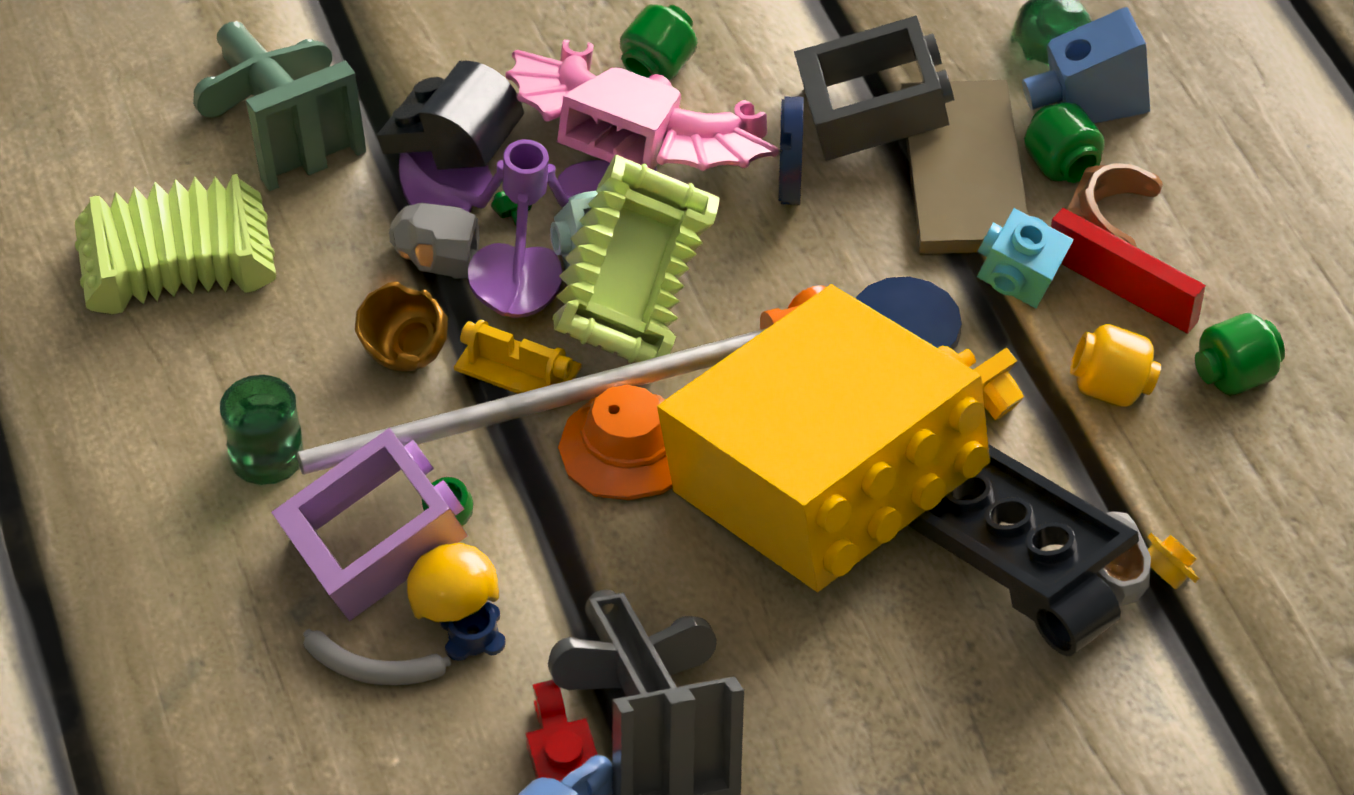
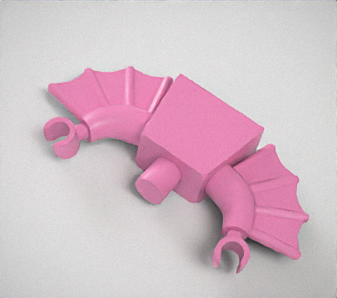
[505,40,779,171]

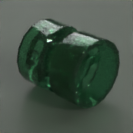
[220,374,304,485]

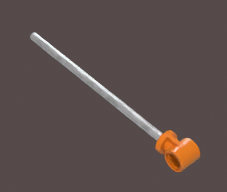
[297,286,826,475]

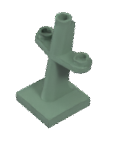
[193,21,367,191]

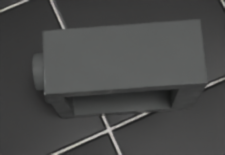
[794,15,954,161]

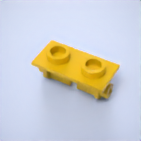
[454,320,582,394]

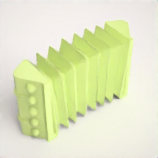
[552,155,720,364]
[75,174,276,314]

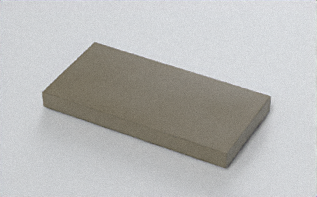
[901,80,1028,254]

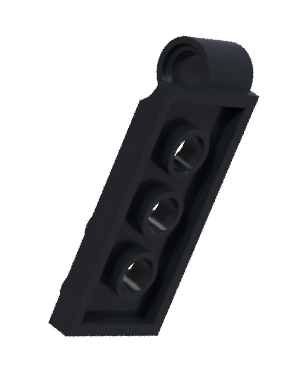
[908,444,1139,656]

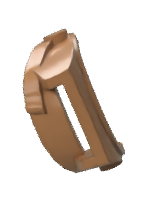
[1067,163,1163,247]

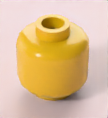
[1070,324,1161,407]

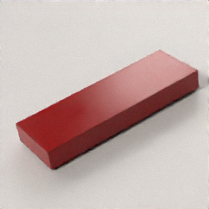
[1051,208,1206,334]

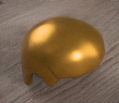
[355,282,448,371]

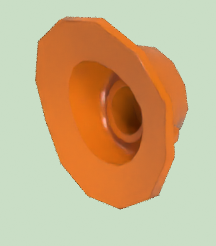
[558,385,673,500]

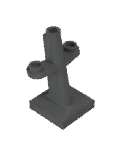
[548,589,744,795]

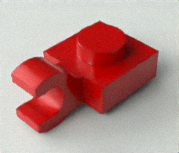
[526,680,598,782]

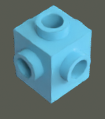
[977,208,1074,308]

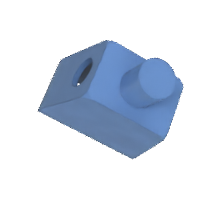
[1022,7,1150,123]

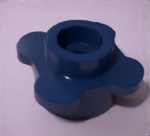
[441,602,506,661]

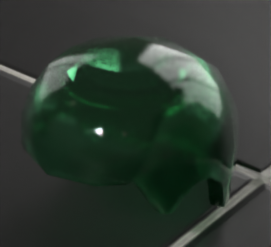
[1010,0,1092,65]

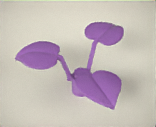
[399,140,657,318]

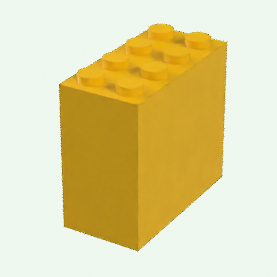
[657,284,990,593]

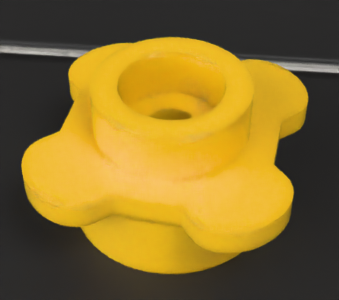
[1147,533,1200,590]

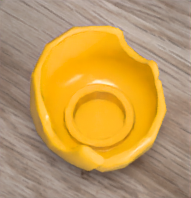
[407,543,499,622]

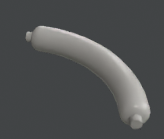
[303,629,451,685]

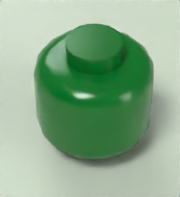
[620,4,698,81]
[1024,102,1105,183]
[1195,312,1285,396]

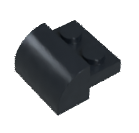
[377,60,525,170]

